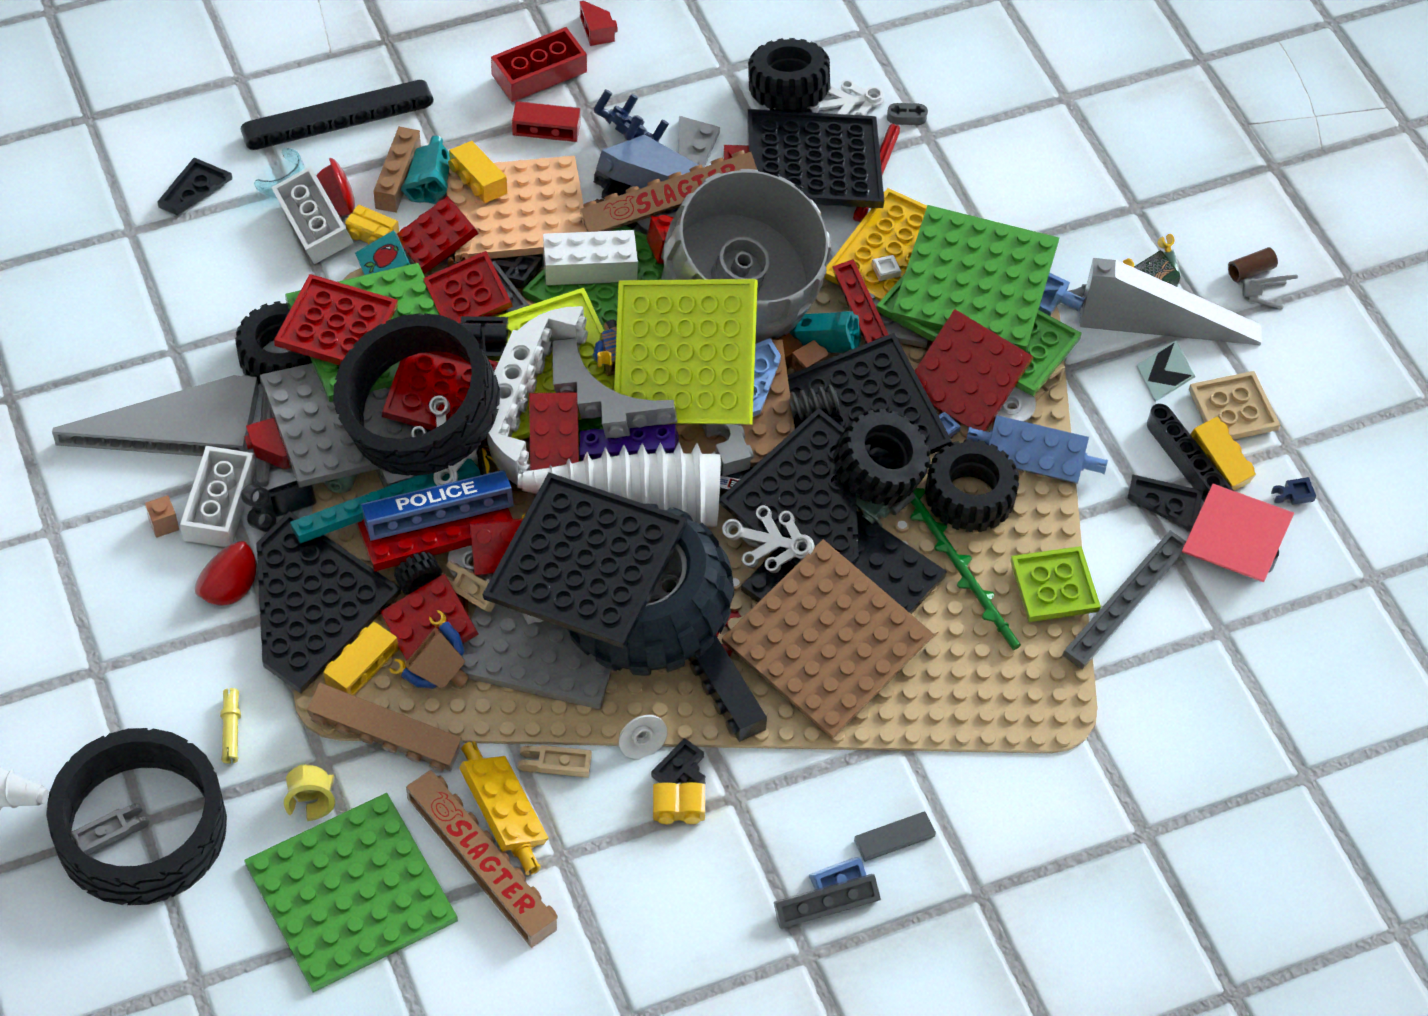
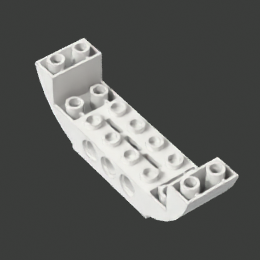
[487,306,588,486]

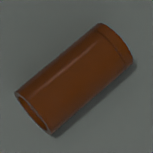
[1228,247,1278,283]

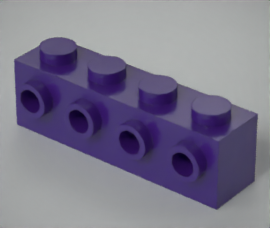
[579,424,679,461]

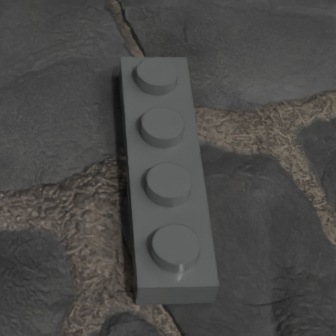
[773,874,881,929]

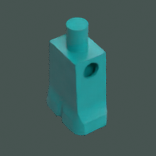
[401,136,450,204]
[790,311,861,353]

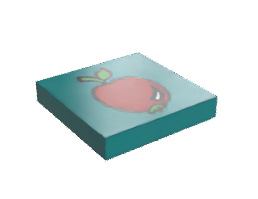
[355,230,411,275]

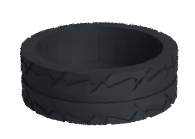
[333,313,500,476]
[46,728,227,905]

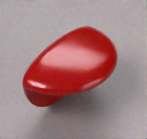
[316,158,355,217]
[195,541,256,606]

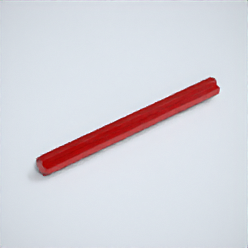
[853,124,900,222]

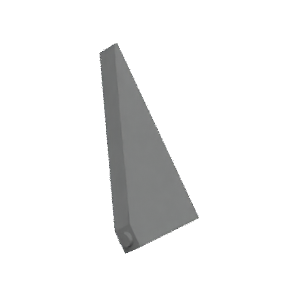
[1080,258,1262,345]
[52,375,259,456]

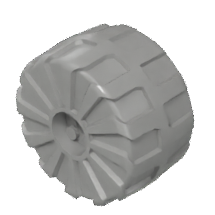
[661,169,831,343]

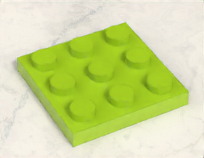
[1010,546,1101,622]

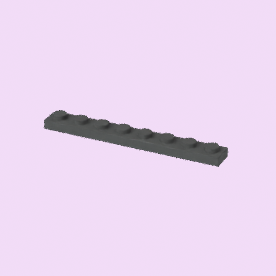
[1062,530,1186,670]

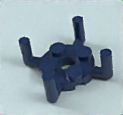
[594,89,669,142]

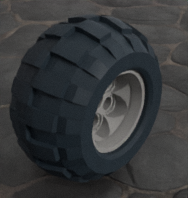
[567,503,734,676]

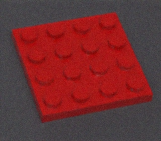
[274,274,398,365]
[915,309,1034,431]
[382,351,499,430]

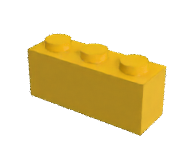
[448,141,508,203]
[1190,416,1256,491]
[324,622,398,695]

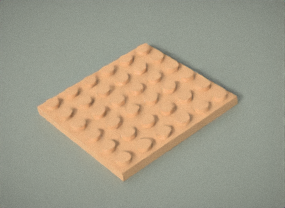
[446,156,587,262]

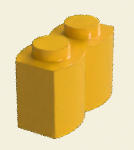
[653,783,705,824]

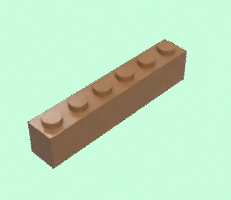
[307,682,463,772]

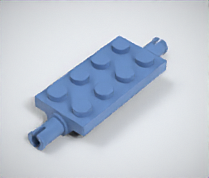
[966,415,1108,484]

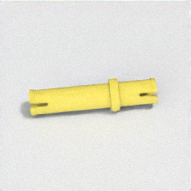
[220,688,241,764]

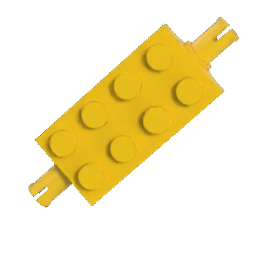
[459,741,549,875]

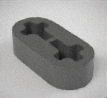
[887,103,928,125]

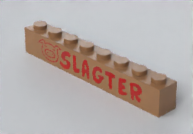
[580,150,757,232]
[406,770,558,948]

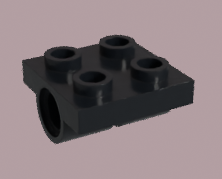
[460,316,509,361]

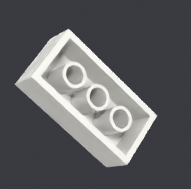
[271,166,354,265]
[543,230,638,285]
[180,446,256,547]

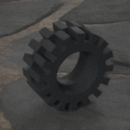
[394,552,443,595]

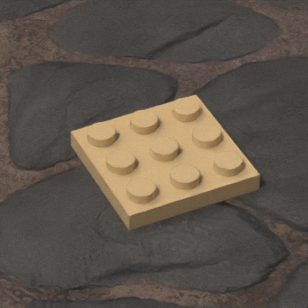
[1188,371,1280,440]

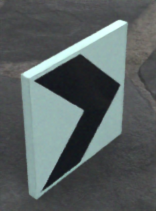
[1137,341,1196,401]

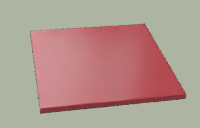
[1182,484,1294,582]

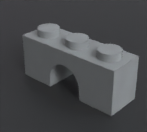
[701,424,753,476]

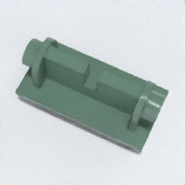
[856,494,890,527]

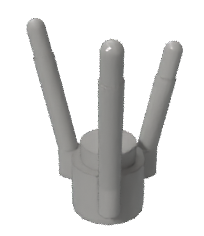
[1242,274,1298,309]

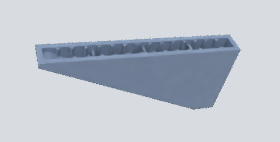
[596,134,698,189]

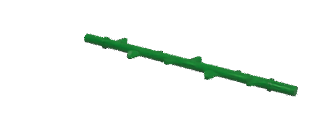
[896,468,1021,650]

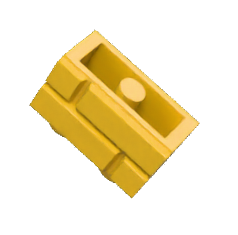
[345,204,399,245]

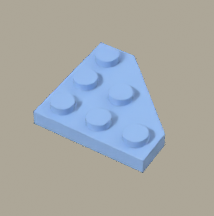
[753,338,781,417]

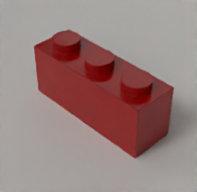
[512,101,581,142]

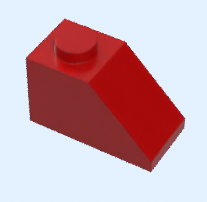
[580,1,618,46]
[244,417,290,469]

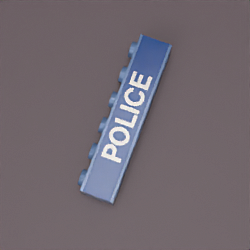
[361,470,514,541]

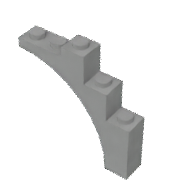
[553,338,677,438]

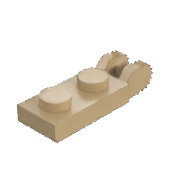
[442,561,495,612]
[518,745,592,778]

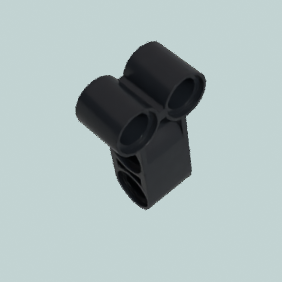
[241,480,316,532]

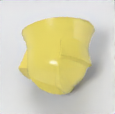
[284,764,335,821]

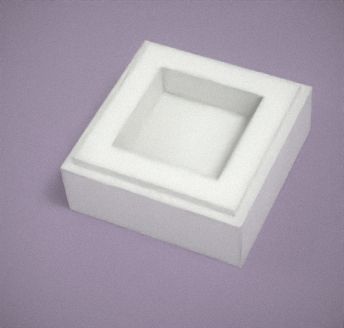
[872,255,901,281]

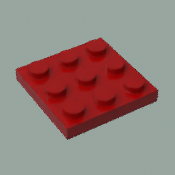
[397,196,479,274]
[423,251,513,323]
[381,573,479,661]

